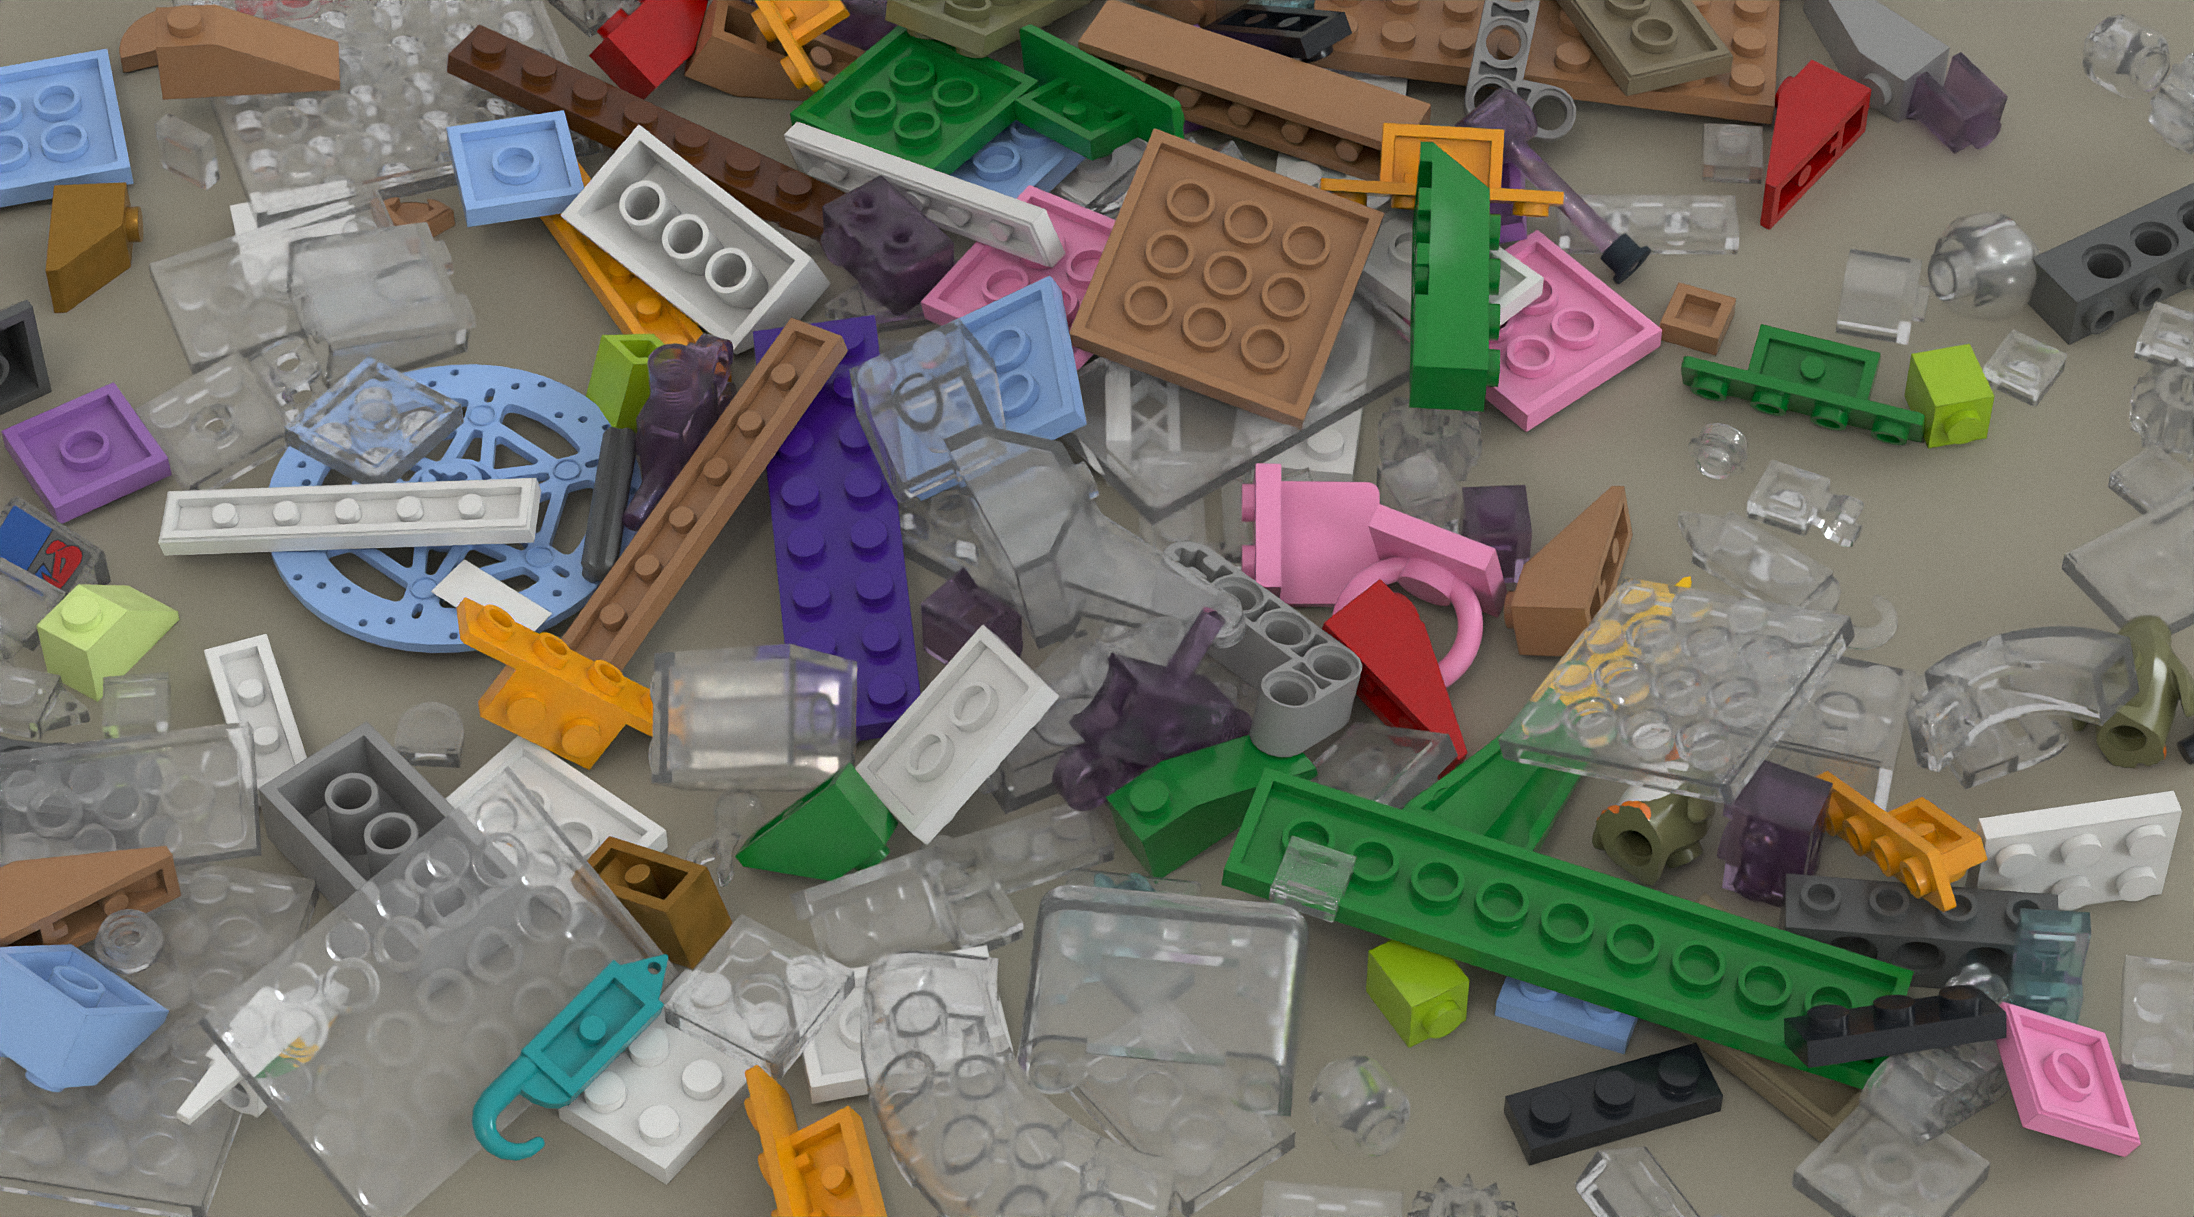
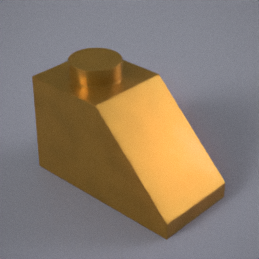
[45,182,143,313]
[568,836,733,969]

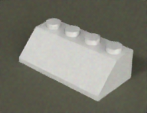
[560,125,831,355]

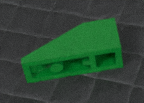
[1106,735,1318,882]

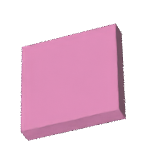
[1995,1002,2141,1157]

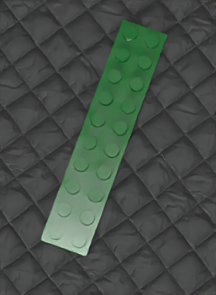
[1221,767,1914,1094]

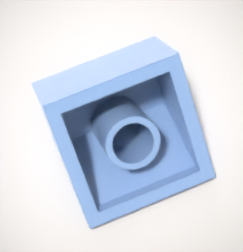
[0,944,169,1092]

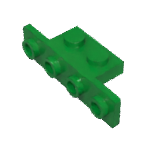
[1014,24,1185,161]
[1681,324,1925,445]

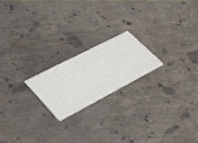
[431,559,552,631]

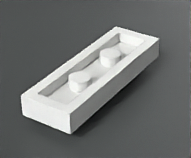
[204,634,307,808]

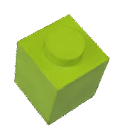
[586,334,685,434]
[1904,344,1995,449]
[1366,940,1470,1048]

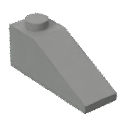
[1803,0,1950,124]

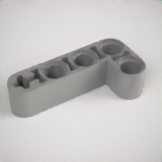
[1464,0,1576,142]
[1152,541,1362,757]

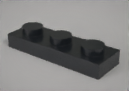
[1202,4,1352,63]
[1784,985,2007,1068]
[1504,1042,1723,1166]

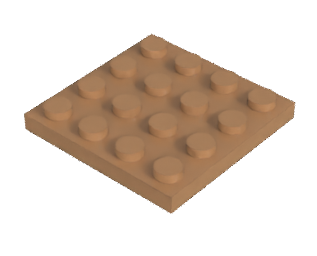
[1069,128,1385,431]

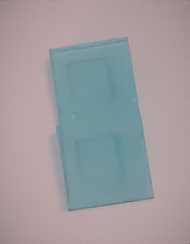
[2007,908,2091,1024]

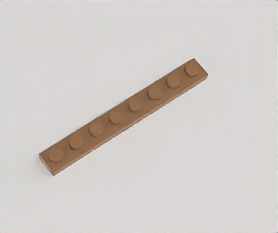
[561,317,848,671]

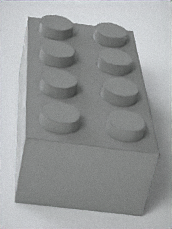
[258,721,532,999]

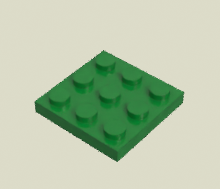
[790,25,1039,175]

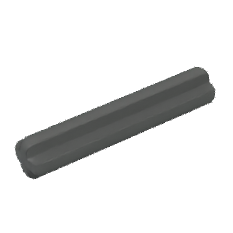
[581,426,637,582]

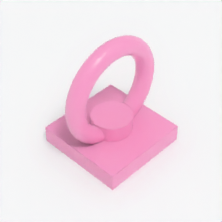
[1332,504,1507,688]

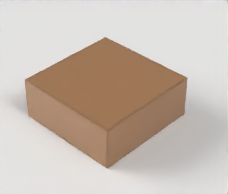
[1660,282,1736,356]

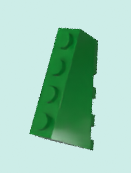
[1409,142,1501,412]

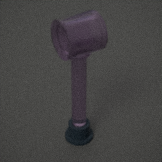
[1454,88,1652,284]

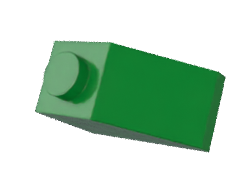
[735,762,899,882]

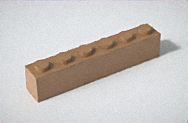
[1078,0,1431,181]

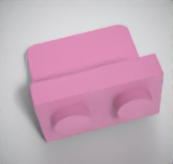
[1241,463,1380,607]

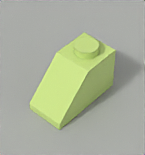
[36,584,180,702]

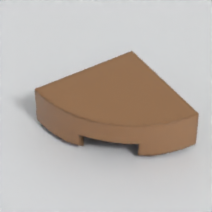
[119,11,158,73]
[370,197,455,252]

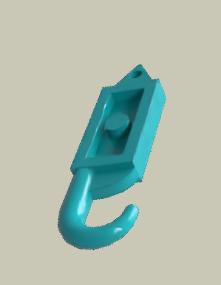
[471,954,668,1161]

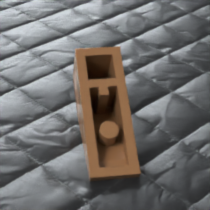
[684,0,866,101]
[155,4,340,100]
[1504,486,1633,657]
[0,846,181,947]

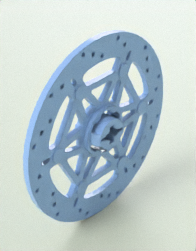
[269,364,644,653]

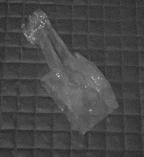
[943,424,1246,746]

